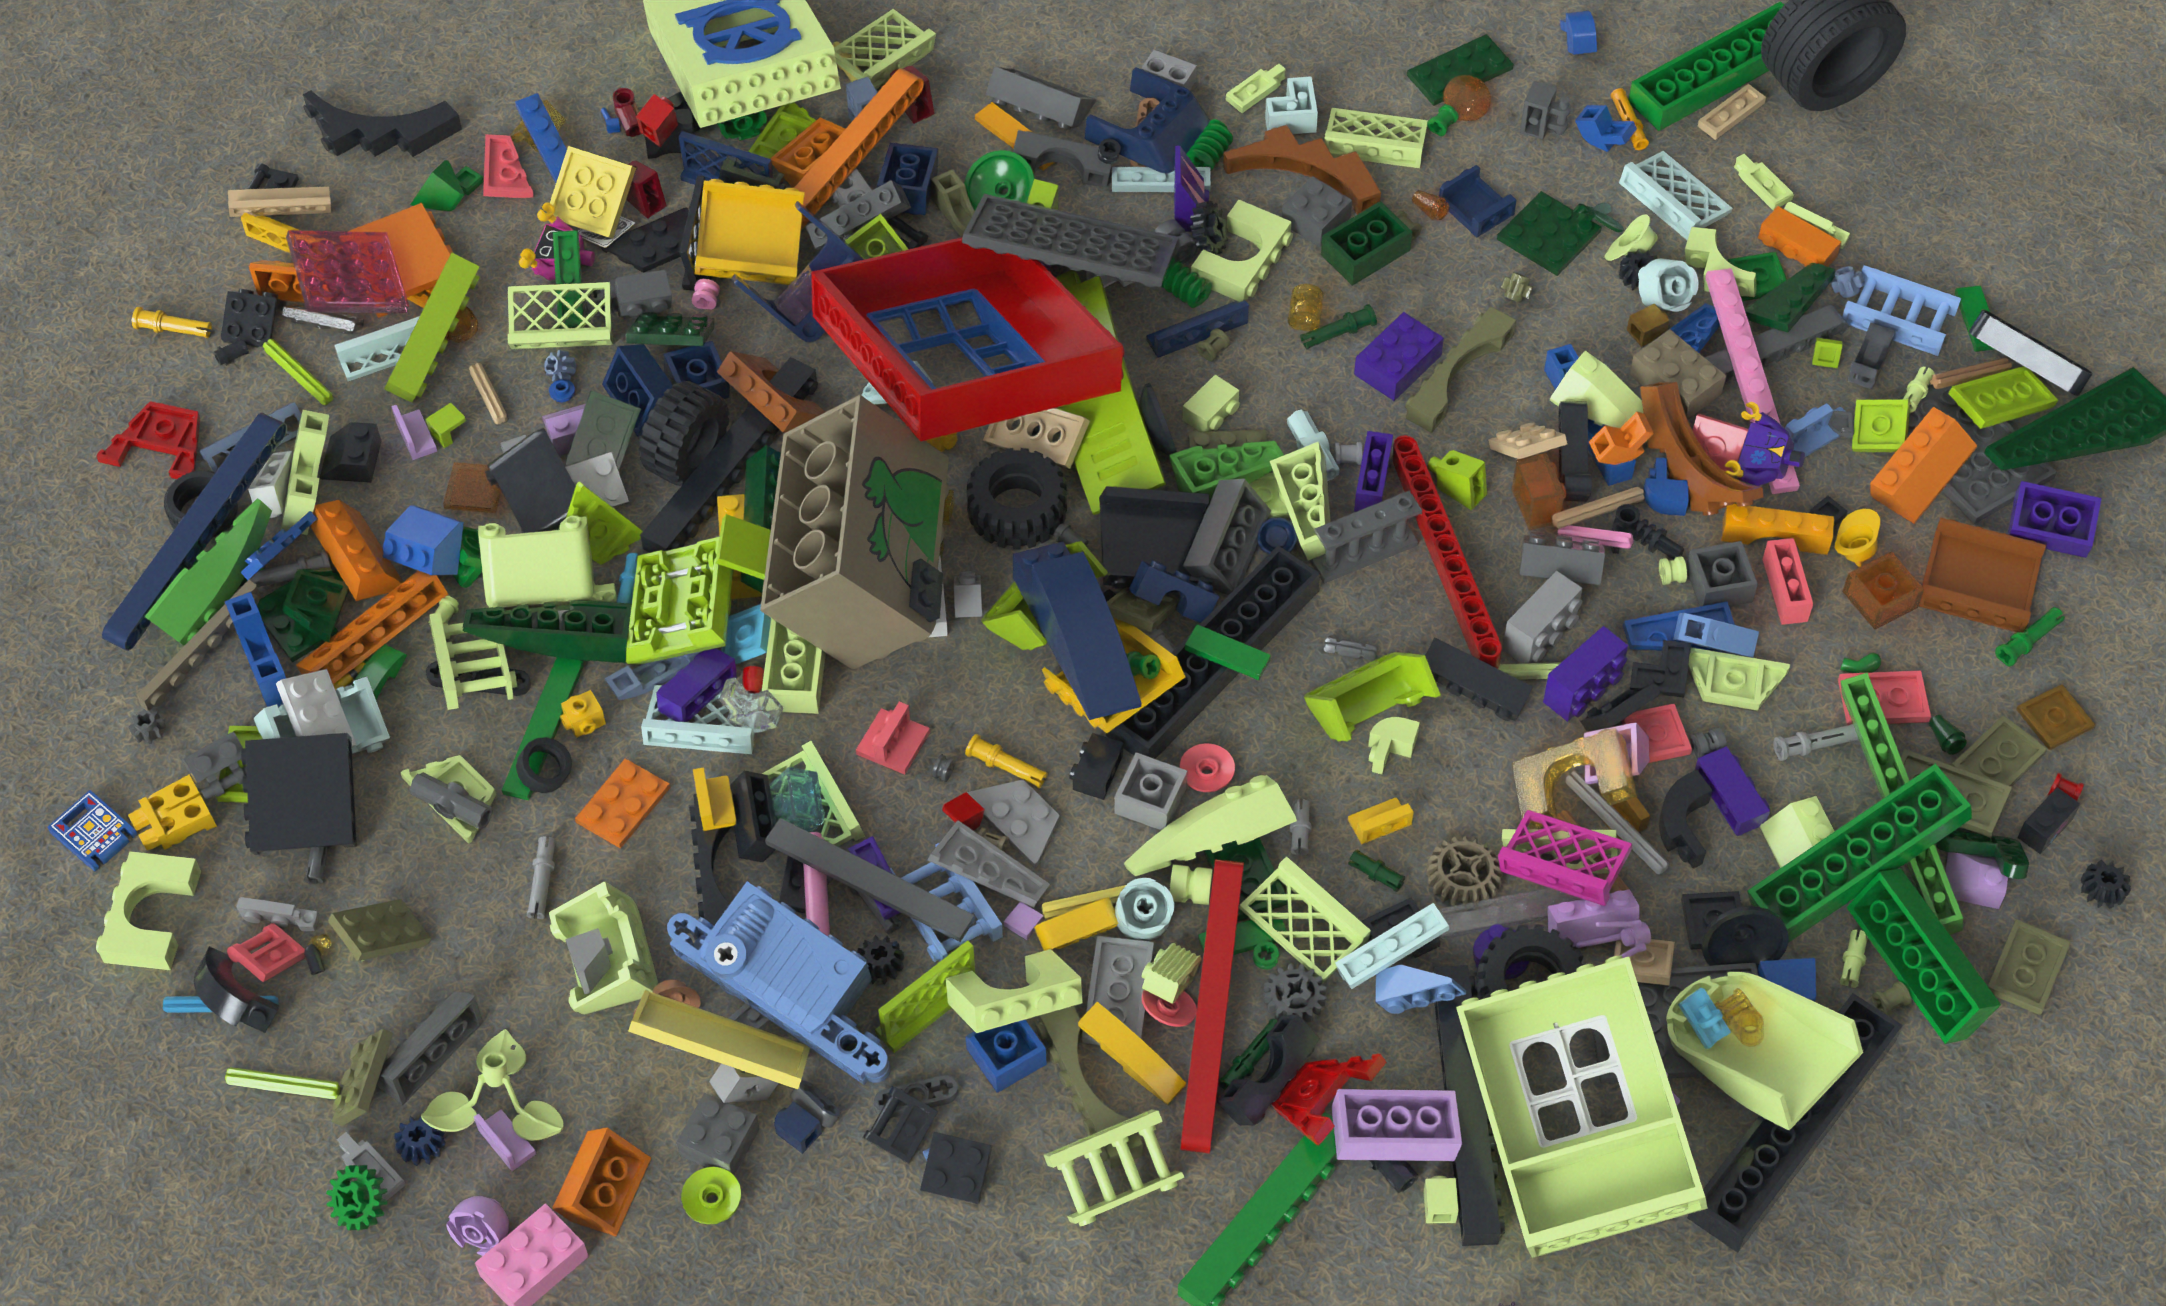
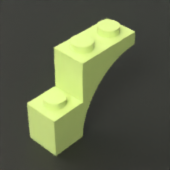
[1685,227,1757,297]

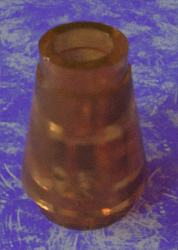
[1412,190,1449,220]

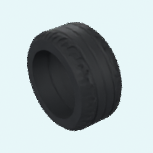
[164,470,238,537]

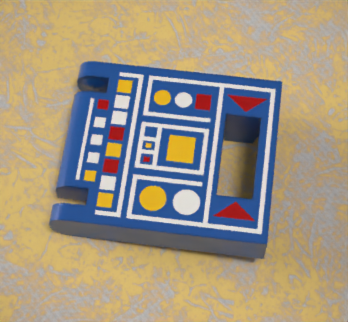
[47,790,138,872]

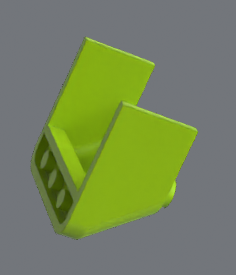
[981,541,1108,650]
[1304,652,1441,741]

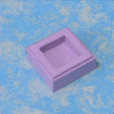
[1004,902,1044,940]

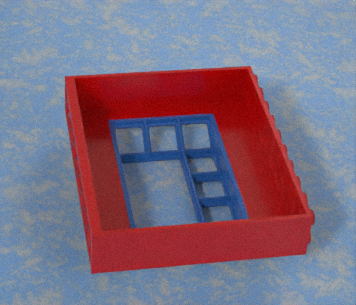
[811,237,1125,442]

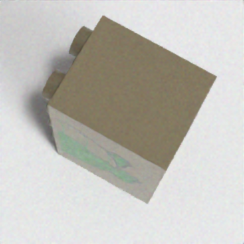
[760,395,949,670]

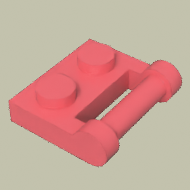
[227,923,305,982]

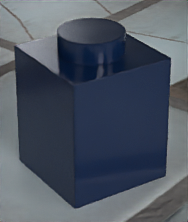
[774,1101,822,1154]

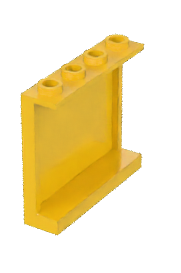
[695,179,804,285]
[1042,618,1185,733]

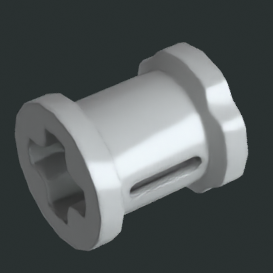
[1334,442,1362,466]

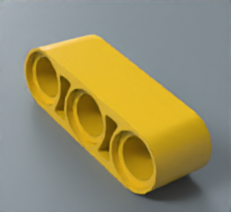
[1034,897,1119,951]

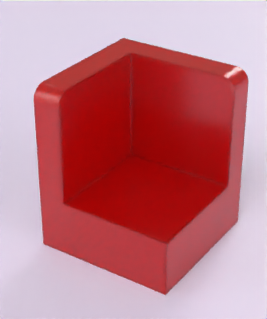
[942,792,985,831]

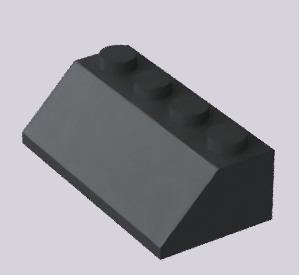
[986,67,1097,130]
[1183,479,1271,595]
[377,991,483,1105]

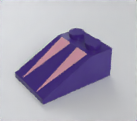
[1174,146,1209,232]

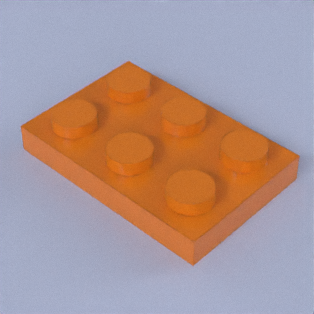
[575,758,670,849]

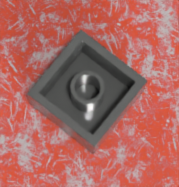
[1282,176,1352,248]
[1686,541,1758,606]
[677,1093,760,1175]

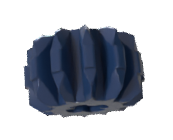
[394,1116,446,1166]

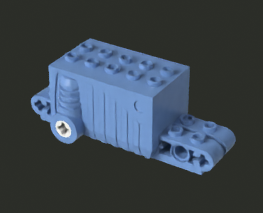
[667,881,891,1085]

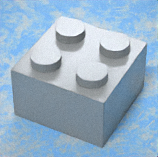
[1115,753,1188,830]

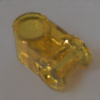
[1713,988,1764,1047]

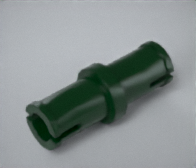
[1348,849,1405,892]

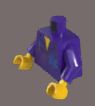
[1725,402,1805,486]

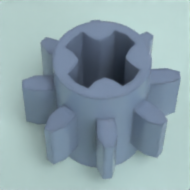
[1831,266,1864,298]
[544,350,576,381]

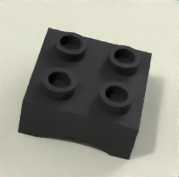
[644,109,696,159]

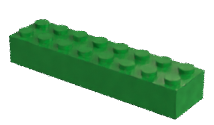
[1628,1,1784,131]
[1747,763,1972,943]

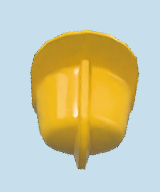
[1834,509,1881,567]

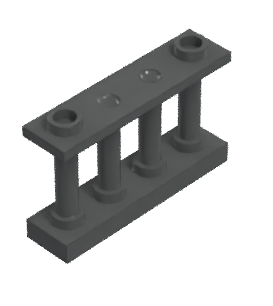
[1312,491,1422,584]

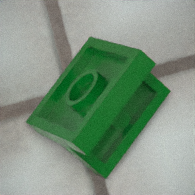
[453,526,482,588]

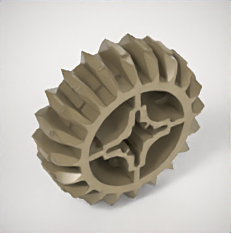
[1426,835,1503,910]

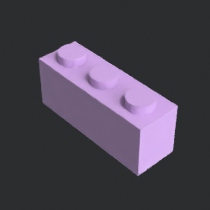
[1548,889,1639,947]

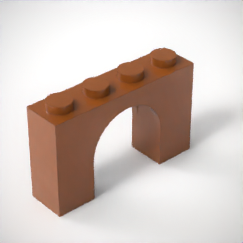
[717,351,825,433]

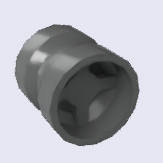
[1690,727,1727,760]

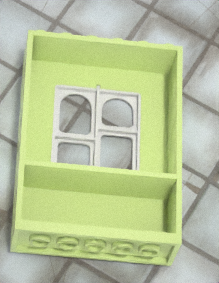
[1456,956,1708,1258]

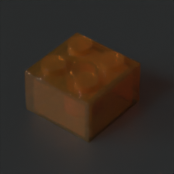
[1511,453,1566,530]
[1842,551,1924,630]

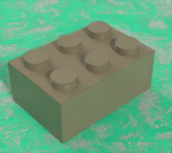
[1630,329,1726,420]

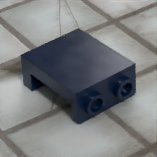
[1438,165,1517,238]

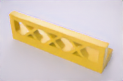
[241,212,343,267]

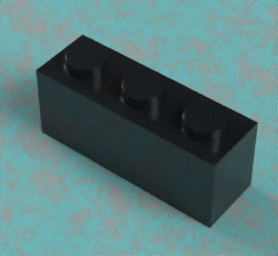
[730,770,776,862]

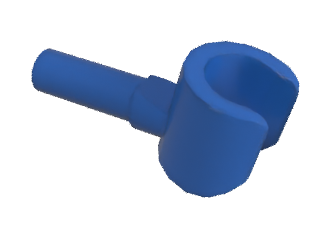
[601,108,621,133]

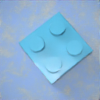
[721,604,771,664]

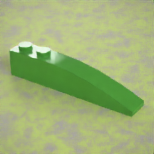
[145,498,272,646]

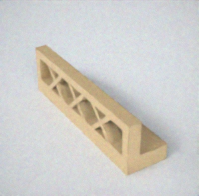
[228,187,331,217]

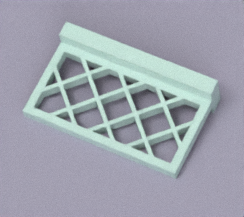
[1619,151,1733,240]
[641,685,762,754]

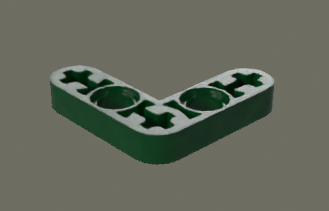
[1936,831,2029,879]

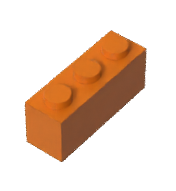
[1758,206,1841,267]

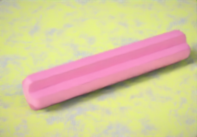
[1558,525,1634,549]

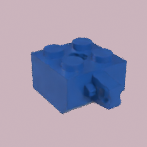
[965,1020,1047,1093]

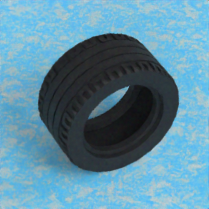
[1761,0,1906,111]

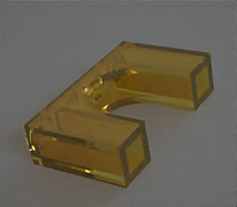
[1512,728,1637,829]

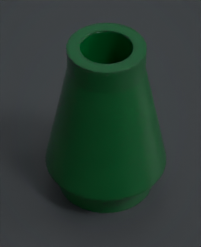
[1929,715,1967,755]

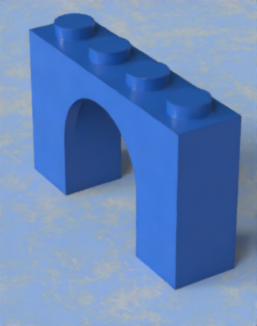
[225,592,286,708]

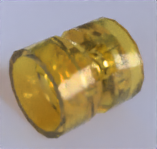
[1288,284,1324,331]

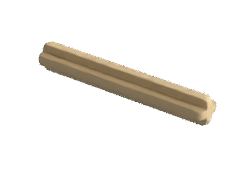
[1552,487,1645,529]

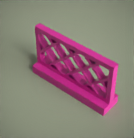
[1498,810,1632,906]

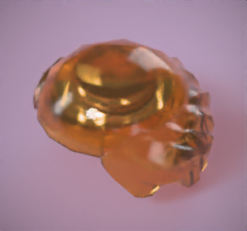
[445,307,478,343]

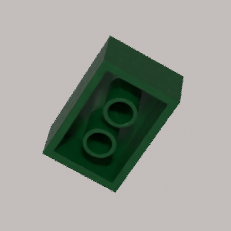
[1321,201,1412,286]

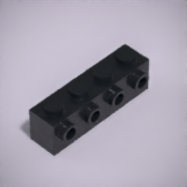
[1425,637,1533,721]

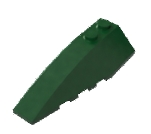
[463,600,632,663]

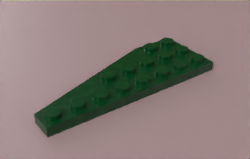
[1984,367,2166,471]

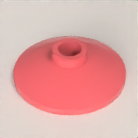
[1179,743,1235,792]
[1141,990,1197,1027]

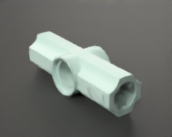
[1287,409,1340,481]

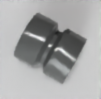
[1154,219,1198,264]

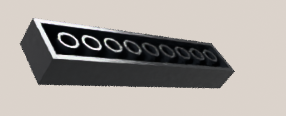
[1106,546,1320,759]
[1687,993,1903,1253]

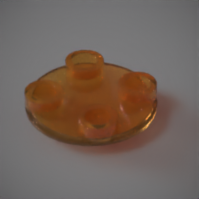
[1443,75,1491,121]

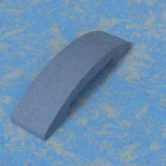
[605,651,703,700]

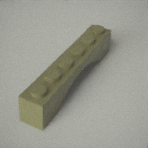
[1405,306,1517,433]
[1035,1006,1143,1169]

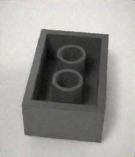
[1519,532,1605,585]

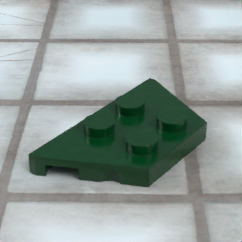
[282,568,349,642]

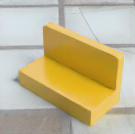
[693,767,736,831]
[1348,798,1413,844]

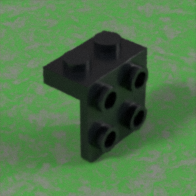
[221,289,286,347]
[909,558,943,623]

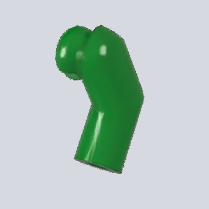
[1840,653,1881,673]

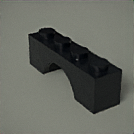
[1216,1014,1320,1126]

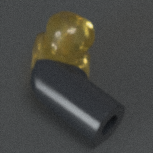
[304,934,331,975]

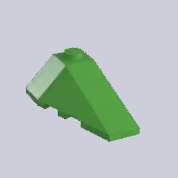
[1169,441,1284,506]

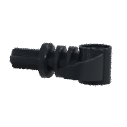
[1611,504,1684,559]

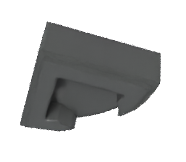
[1828,410,1854,439]

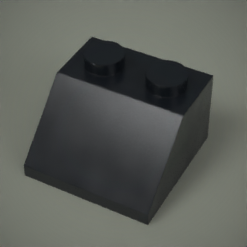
[320,422,382,483]

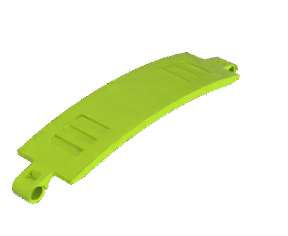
[1055,270,1166,515]

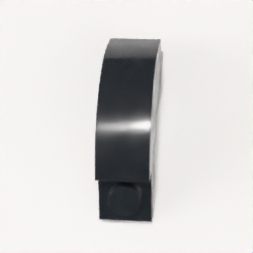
[1847,322,1896,389]
[1659,770,1713,869]
[193,946,280,1033]

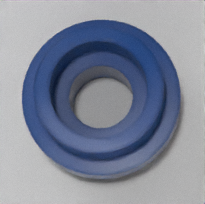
[549,379,575,402]

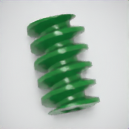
[1187,119,1233,171]
[1161,257,1212,308]

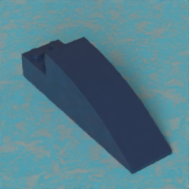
[1013,542,1142,720]

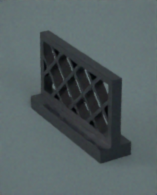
[679,176,711,291]

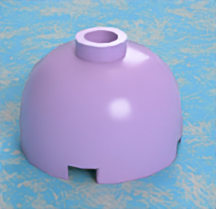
[447,1196,509,1256]

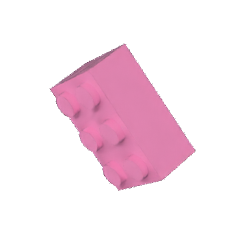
[475,1203,588,1306]

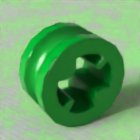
[1253,941,1279,970]

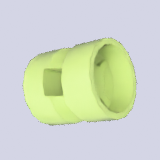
[1170,865,1213,905]

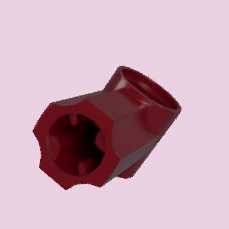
[613,88,641,137]

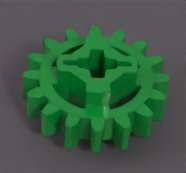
[326,1165,388,1231]

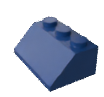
[383,505,464,575]

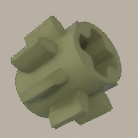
[1501,272,1533,303]

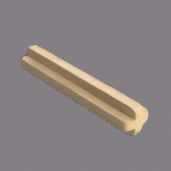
[469,363,508,425]

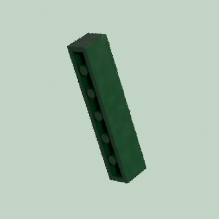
[740,445,781,593]

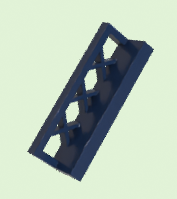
[1146,300,1249,358]

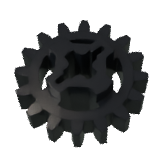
[1190,201,1228,255]

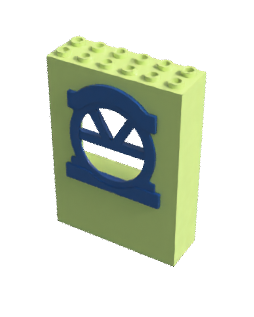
[643,0,841,128]

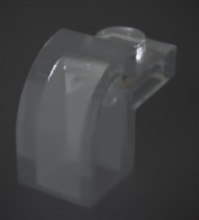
[719,677,784,733]

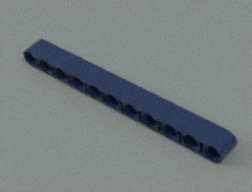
[102,413,287,651]

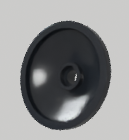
[1139,382,1177,456]
[1701,906,1789,969]

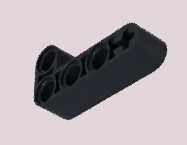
[1558,401,1592,502]

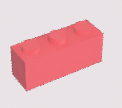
[1762,538,1813,625]

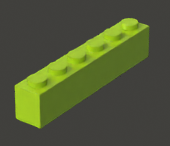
[384,253,480,402]

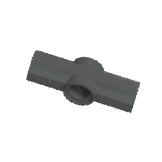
[409,772,493,829]

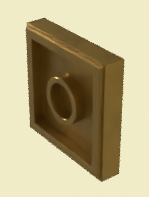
[2016,684,2095,750]

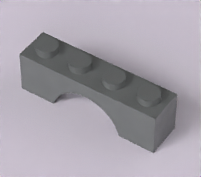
[1013,130,1113,187]

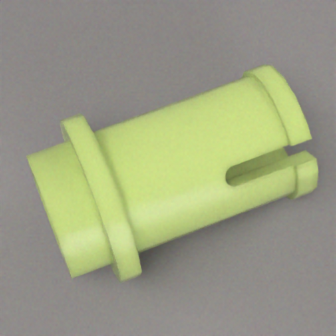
[428,596,459,626]

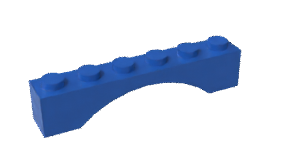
[1544,344,1636,486]

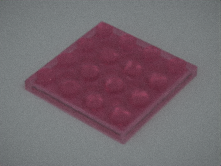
[286,230,409,313]

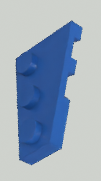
[1652,303,1720,353]
[241,511,318,580]

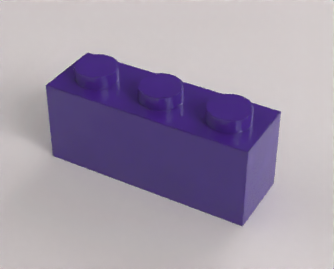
[1354,431,1393,512]
[656,648,737,722]
[1694,746,1770,836]

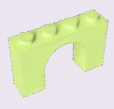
[1191,200,1293,302]
[281,410,329,535]
[96,852,201,970]
[946,949,1082,1033]

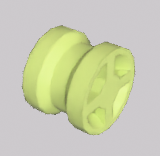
[1659,556,1687,585]

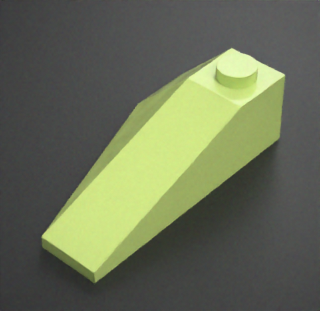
[1550,351,1647,442]

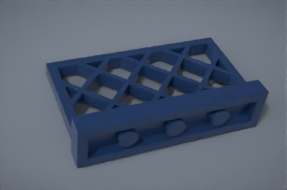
[679,131,774,185]

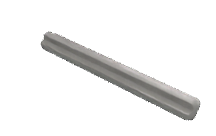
[1565,771,1669,875]

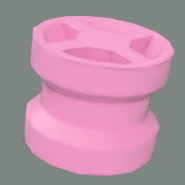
[692,279,720,310]

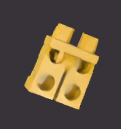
[128,774,217,851]

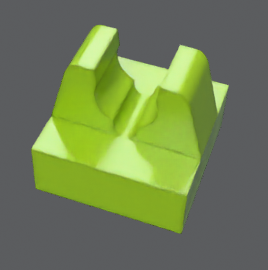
[1812,338,1843,369]

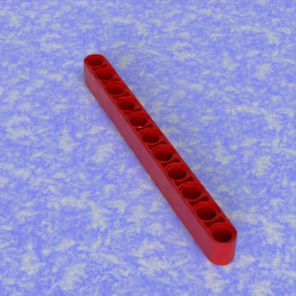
[1392,435,1502,669]
[1180,859,1244,1154]

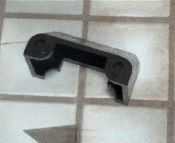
[485,428,576,533]

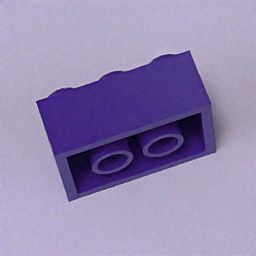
[1354,312,1444,401]
[2007,481,2102,558]
[1543,626,1628,722]

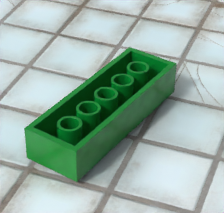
[1846,868,2001,1044]

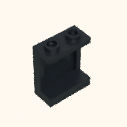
[719,155,786,190]

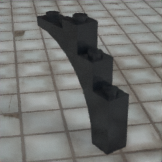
[303,90,462,157]

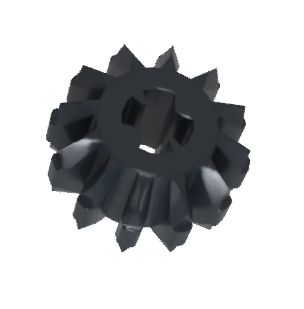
[1619,249,1657,291]
[2081,859,2131,909]
[857,935,904,985]

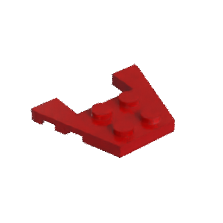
[96,401,200,479]
[1272,1054,1387,1145]

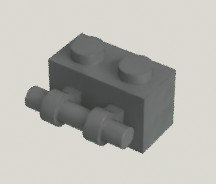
[1520,81,1571,140]
[615,270,672,318]
[181,731,247,800]

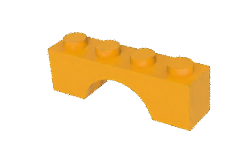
[1721,504,1834,555]

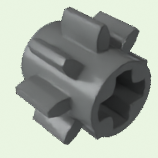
[129,709,166,744]

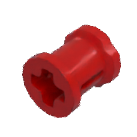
[2048,773,2085,801]

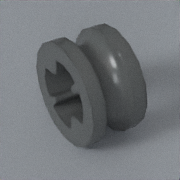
[932,754,955,782]

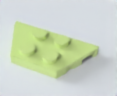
[1688,647,1790,711]
[400,755,496,844]

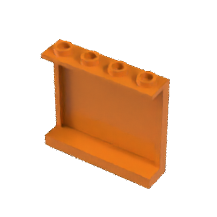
[338,203,453,318]

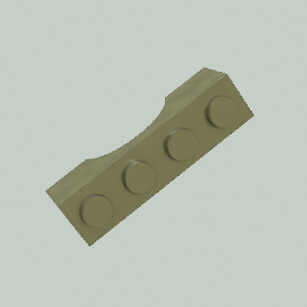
[931,169,975,238]

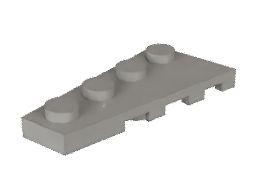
[927,820,1050,908]

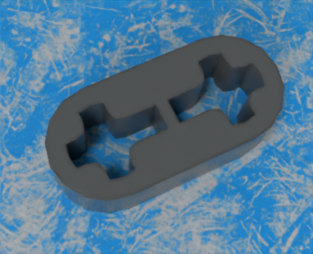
[791,1080,841,1128]

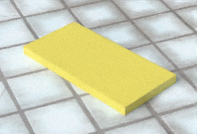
[628,990,810,1089]

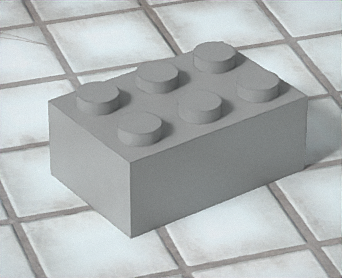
[1502,571,1583,663]

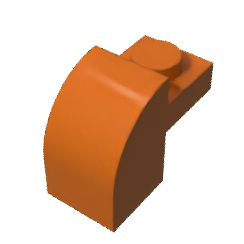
[1589,412,1654,465]

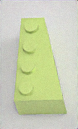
[1270,442,1330,561]

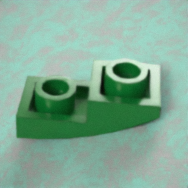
[352,644,407,700]

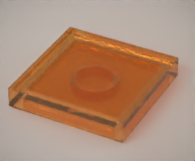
[443,462,501,513]

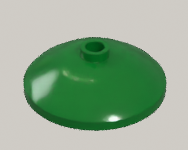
[964,150,1035,211]

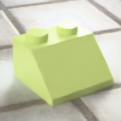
[1760,796,1835,868]

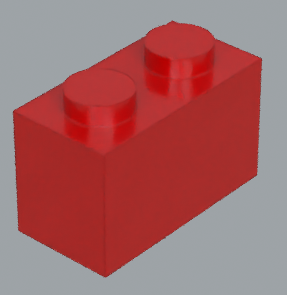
[636,94,678,147]

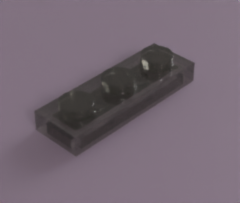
[282,304,364,334]

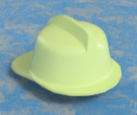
[1604,214,1658,261]

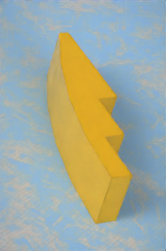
[1078,1002,1186,1105]

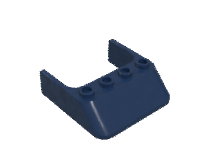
[1084,67,1210,173]
[732,201,865,342]

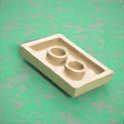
[1488,423,1567,459]

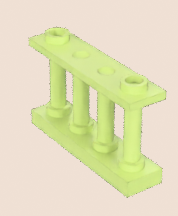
[429,606,517,710]
[1044,1109,1184,1226]

